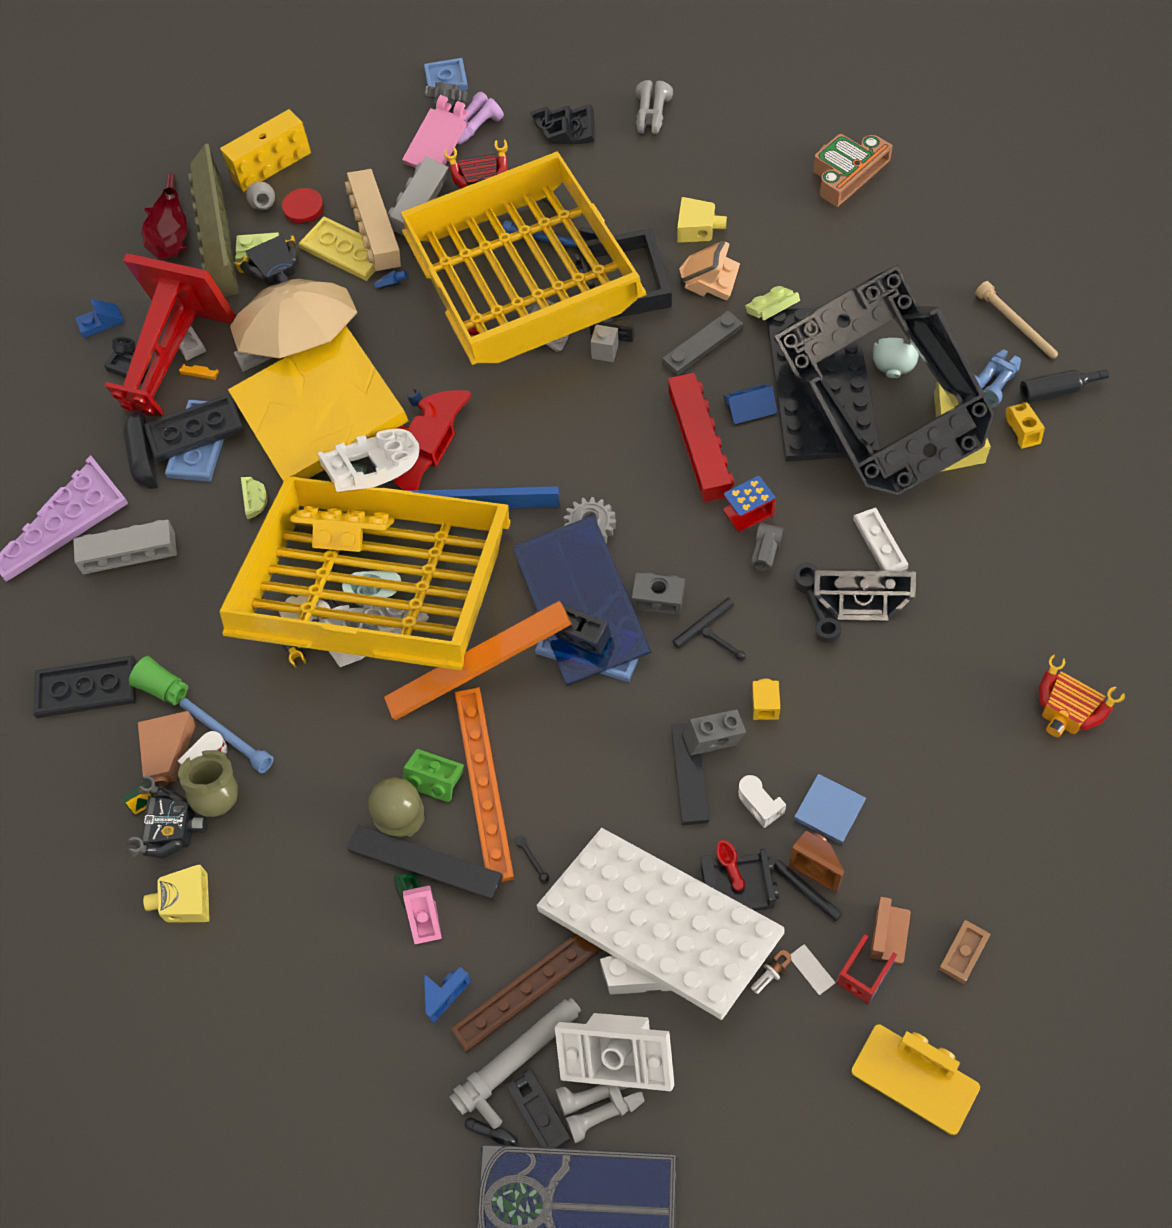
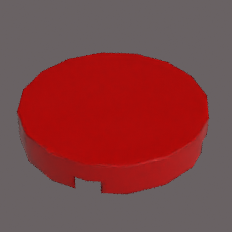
[282,188,324,224]

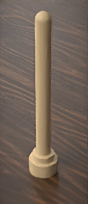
[975,281,1058,359]

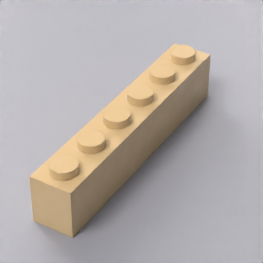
[345,169,401,271]

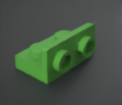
[403,749,464,802]

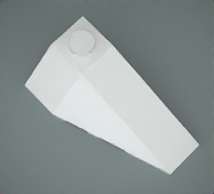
[318,605,429,667]

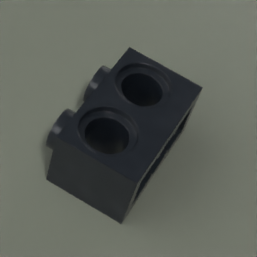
[555,604,611,655]

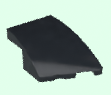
[530,104,595,144]

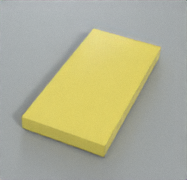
[299,217,375,281]

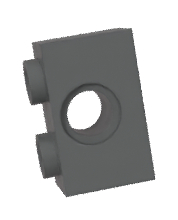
[632,572,685,616]
[682,709,746,756]

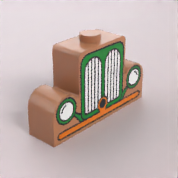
[813,134,893,207]

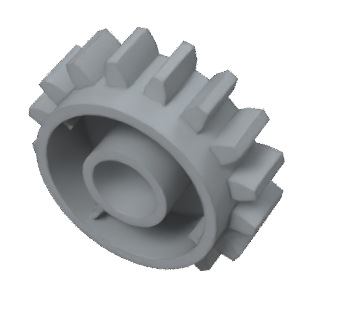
[564,497,616,548]

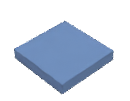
[424,58,468,91]
[794,774,866,845]

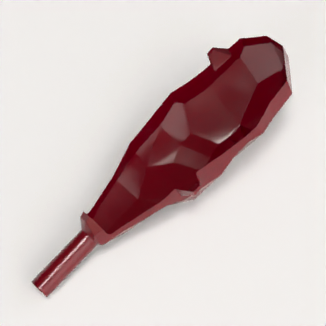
[141,173,187,260]

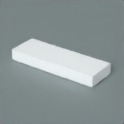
[853,507,908,571]

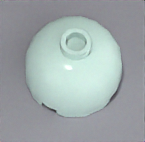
[873,338,919,378]

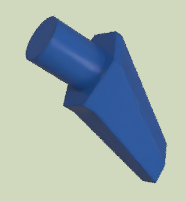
[374,270,409,288]

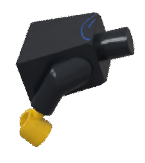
[234,234,299,285]

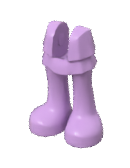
[457,92,504,145]

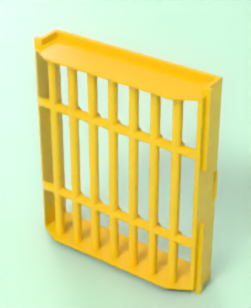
[401,151,647,365]
[220,476,510,670]

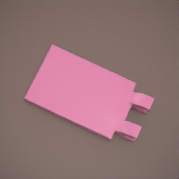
[402,95,469,168]

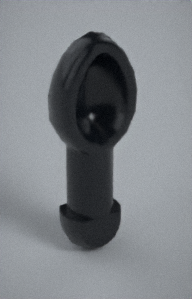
[465,1117,518,1146]

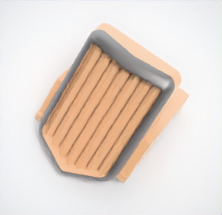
[679,241,740,301]

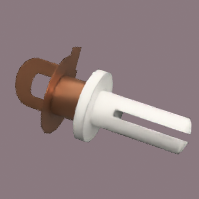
[751,950,791,994]

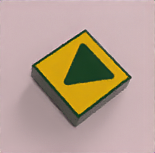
[121,783,153,816]

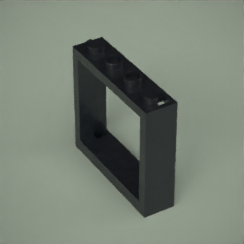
[574,228,672,318]

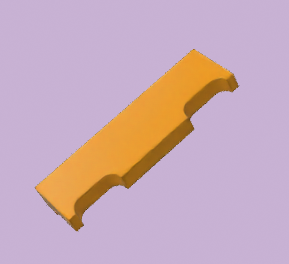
[179,364,219,380]

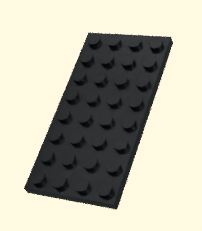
[767,307,880,461]

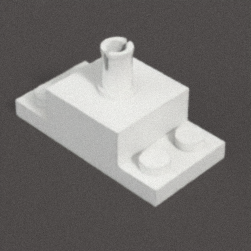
[555,1013,674,1091]

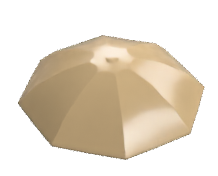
[230,279,357,358]

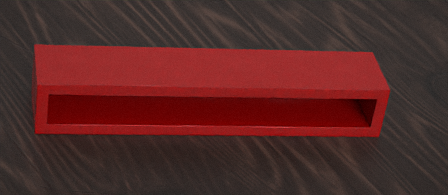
[668,373,734,502]

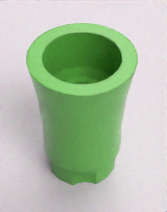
[129,656,188,706]

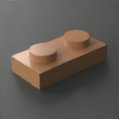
[938,920,991,984]

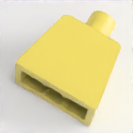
[677,197,727,243]

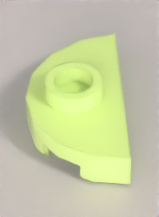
[241,477,268,519]

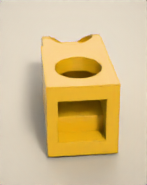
[1006,402,1045,449]

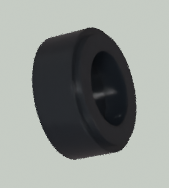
[112,337,135,353]

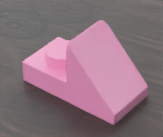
[403,886,442,944]

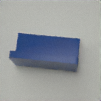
[723,384,777,424]

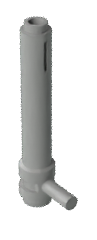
[449,998,581,1129]

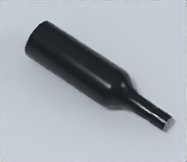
[1020,369,1109,403]

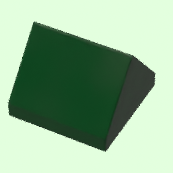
[394,874,421,908]

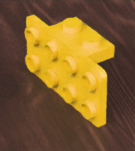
[290,506,394,552]
[851,1025,980,1135]

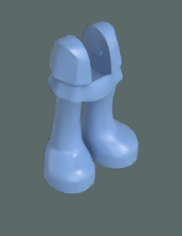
[975,349,1021,408]

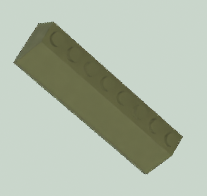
[188,143,239,297]

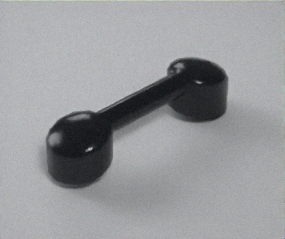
[794,562,841,643]

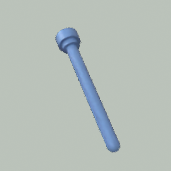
[180,698,274,773]

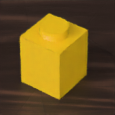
[752,679,780,720]

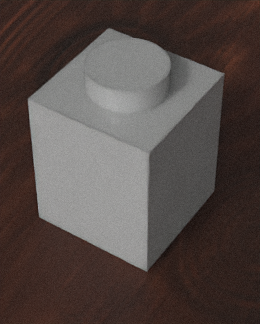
[591,325,618,362]

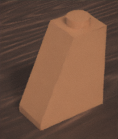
[138,711,196,786]

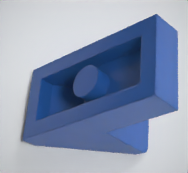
[75,299,125,338]
[424,967,471,1024]

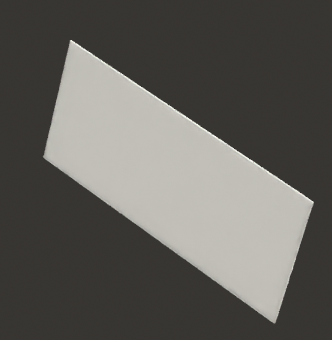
[790,944,835,995]

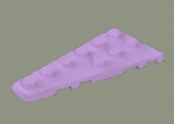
[0,455,128,582]

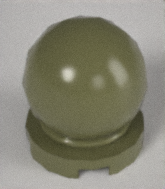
[178,750,238,818]
[368,777,425,838]

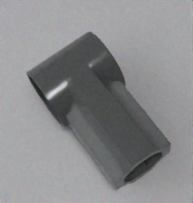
[751,522,784,572]

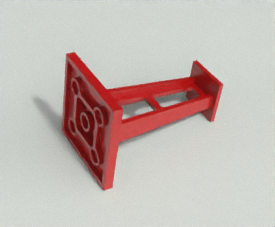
[105,253,236,416]

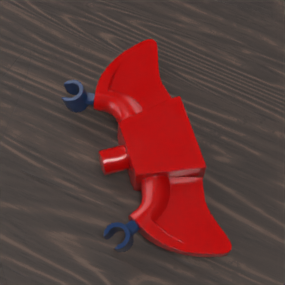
[370,388,471,491]

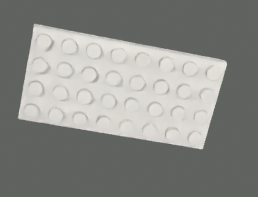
[537,828,784,1020]

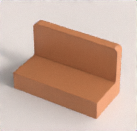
[870,897,911,965]

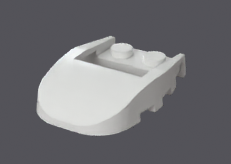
[318,429,419,492]

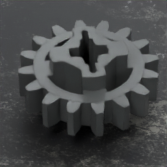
[424,82,468,106]

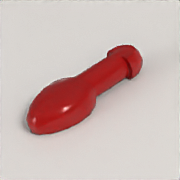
[716,840,745,891]

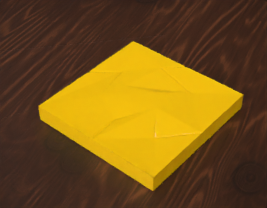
[228,326,409,482]

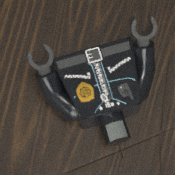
[126,776,207,859]

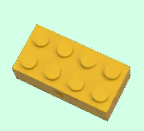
[220,109,311,192]

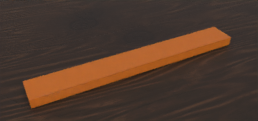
[384,601,571,720]
[455,687,515,882]

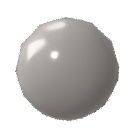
[246,181,275,211]

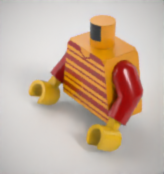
[1038,654,1125,737]

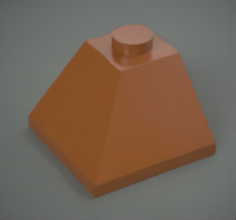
[789,831,844,893]

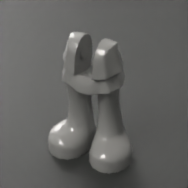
[635,80,673,134]
[555,1084,644,1143]

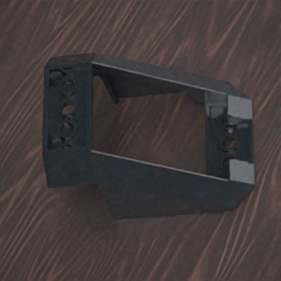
[774,265,994,495]

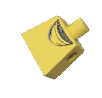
[143,865,209,922]

